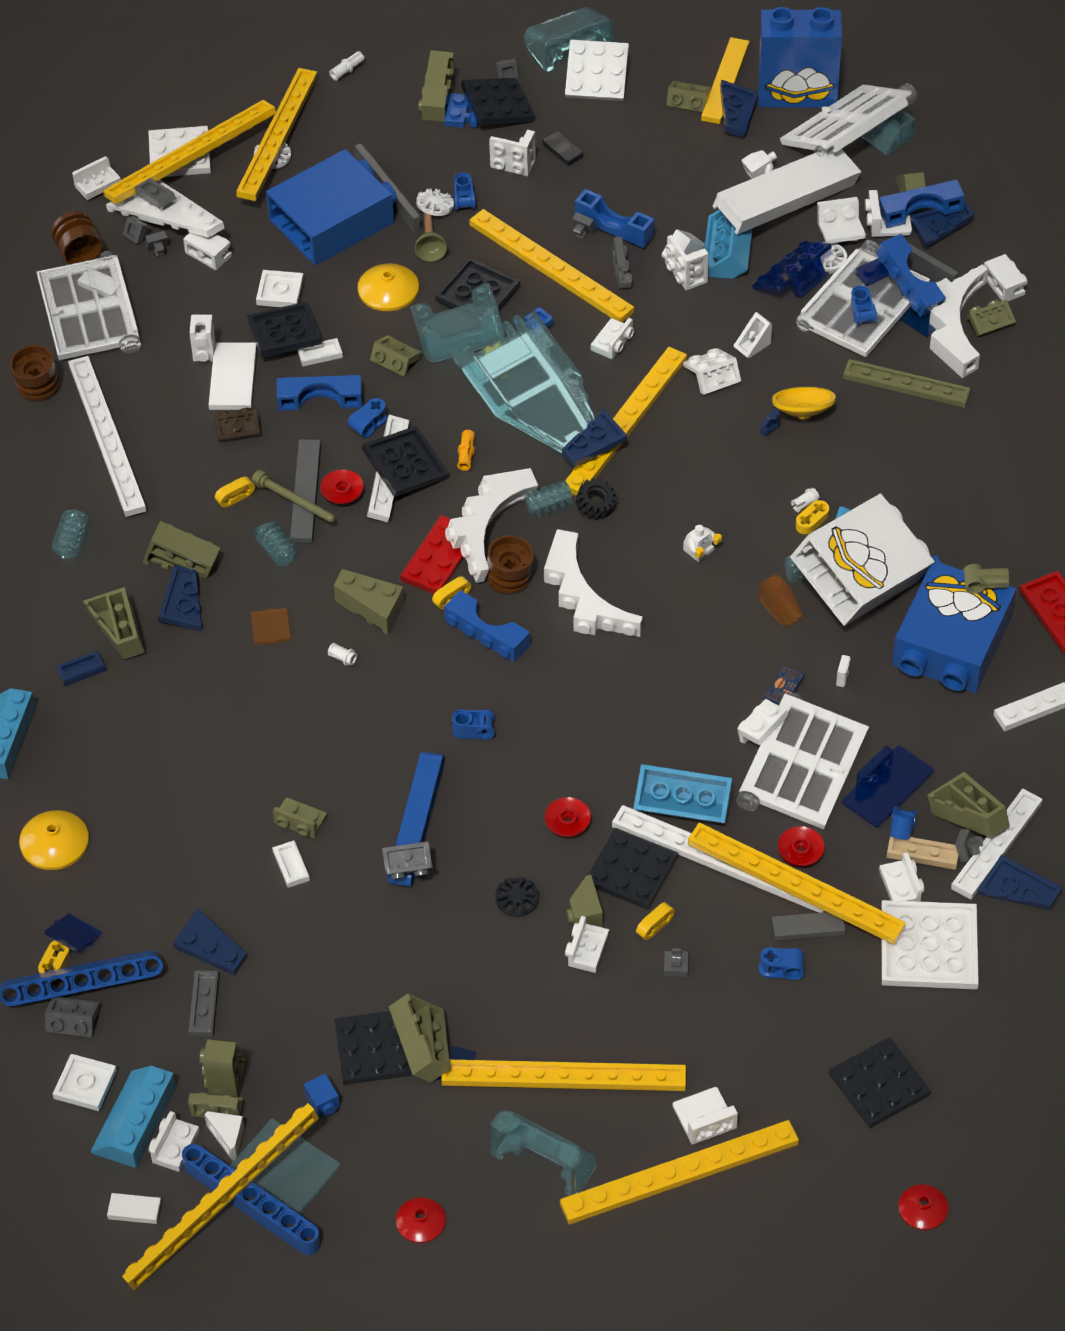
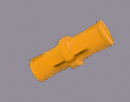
[457,430,475,471]

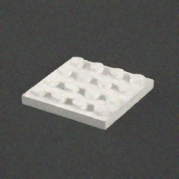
[881,900,978,989]

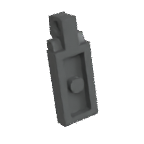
[612,237,632,288]

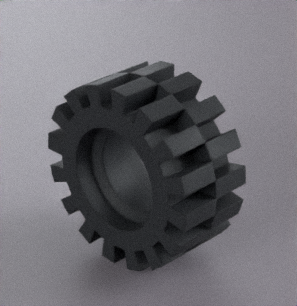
[575,478,617,520]

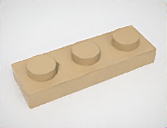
[886,836,958,870]

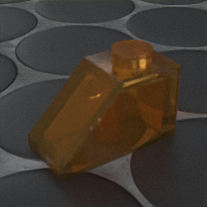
[758,573,803,628]

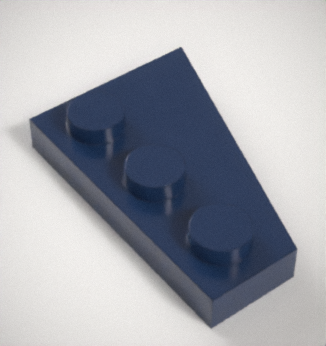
[720,80,758,138]
[910,201,974,249]
[562,408,627,468]
[158,565,202,631]
[977,855,1062,910]
[173,908,247,976]

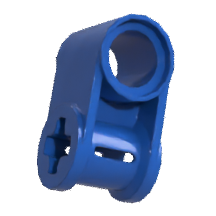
[454,172,475,211]
[851,285,877,326]
[348,398,387,438]
[452,709,495,740]
[890,806,917,840]
[758,947,804,980]

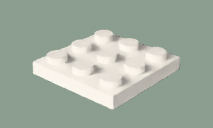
[565,40,629,101]
[149,126,211,177]

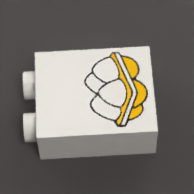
[790,493,935,626]

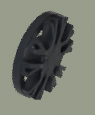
[495,876,539,917]

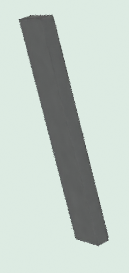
[355,143,421,233]
[290,439,321,543]

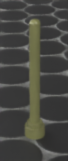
[251,470,335,522]

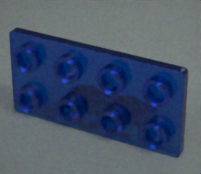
[752,241,832,298]
[842,745,934,827]

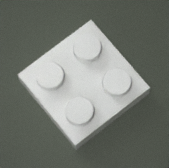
[256,270,304,307]
[53,1054,117,1111]

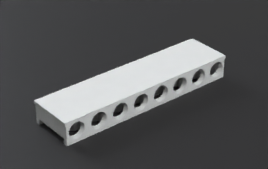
[713,146,861,234]

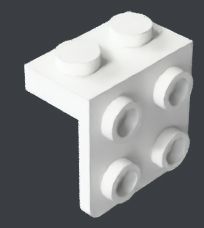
[865,190,912,237]

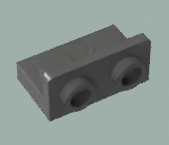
[45,997,99,1037]

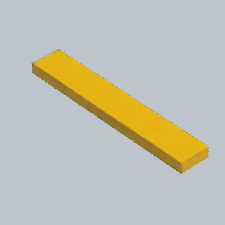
[701,37,749,124]

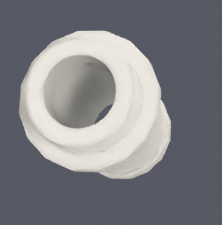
[791,488,820,513]
[328,643,357,666]

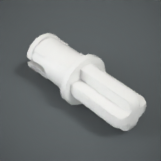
[329,51,365,81]

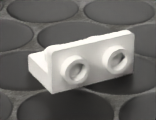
[591,318,634,359]
[879,852,924,902]
[149,1111,200,1172]

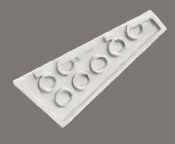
[106,180,224,238]

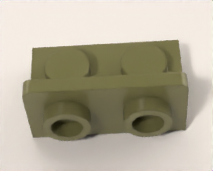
[666,80,711,112]
[965,299,1016,337]
[370,335,422,376]
[273,797,328,839]
[188,1093,243,1118]

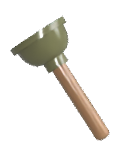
[415,212,447,262]

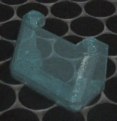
[524,7,614,72]
[410,283,505,362]
[489,1110,596,1196]

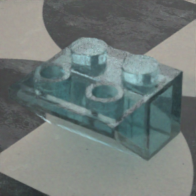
[861,99,916,155]

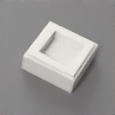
[836,655,851,687]

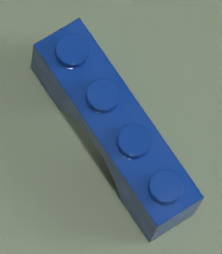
[879,180,964,228]
[575,189,655,248]
[876,234,946,317]
[277,375,362,411]
[444,590,530,662]

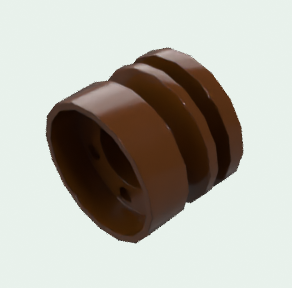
[51,211,103,265]
[10,345,60,401]
[486,535,534,594]

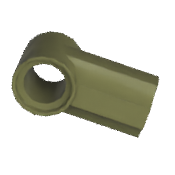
[963,564,1009,594]

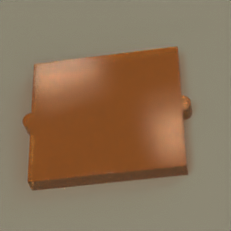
[251,608,291,645]

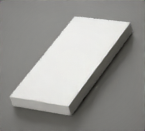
[209,343,257,410]

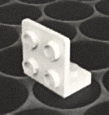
[489,130,536,176]
[817,197,866,244]
[665,235,708,290]
[683,348,741,395]
[673,1087,738,1145]

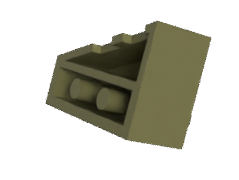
[418,50,455,122]
[143,521,220,578]
[334,569,404,635]
[83,587,145,659]
[927,772,1010,838]
[389,993,450,1083]
[200,1039,246,1097]

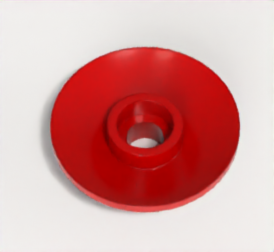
[320,469,364,504]
[545,797,591,837]
[778,826,824,866]
[898,1184,949,1230]
[396,1197,446,1243]

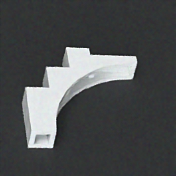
[929,264,988,378]
[445,468,538,583]
[544,529,642,637]

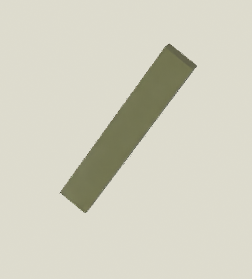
[843,359,971,408]

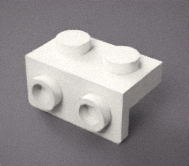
[72,156,121,200]
[737,699,788,745]
[565,916,609,973]

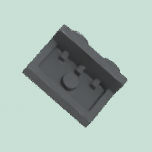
[382,841,433,880]

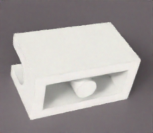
[183,233,232,270]
[984,254,1027,302]
[190,315,216,362]

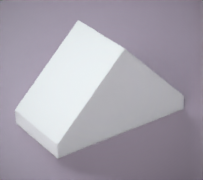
[662,229,705,259]
[734,312,772,358]
[205,1112,244,1161]

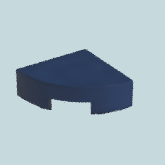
[760,408,781,437]

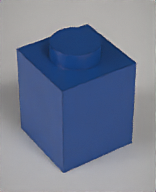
[304,1074,340,1118]

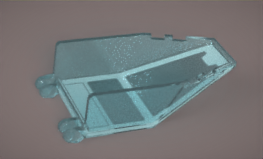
[451,311,595,454]

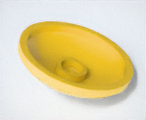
[358,263,419,311]
[772,387,836,419]
[19,810,89,870]

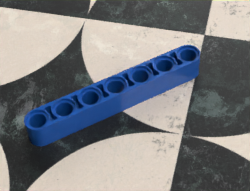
[388,751,444,887]
[0,951,163,1006]
[182,1144,320,1255]

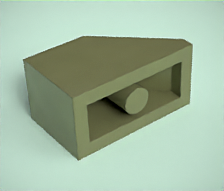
[895,172,926,193]
[566,875,603,927]

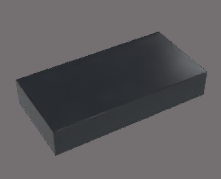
[543,131,583,166]

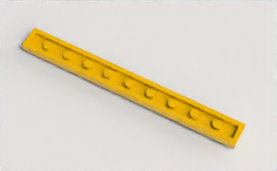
[236,68,317,201]
[103,100,276,204]
[469,209,634,322]
[563,347,687,496]
[687,822,906,945]
[442,1060,686,1091]
[122,1103,319,1291]
[560,1120,799,1225]

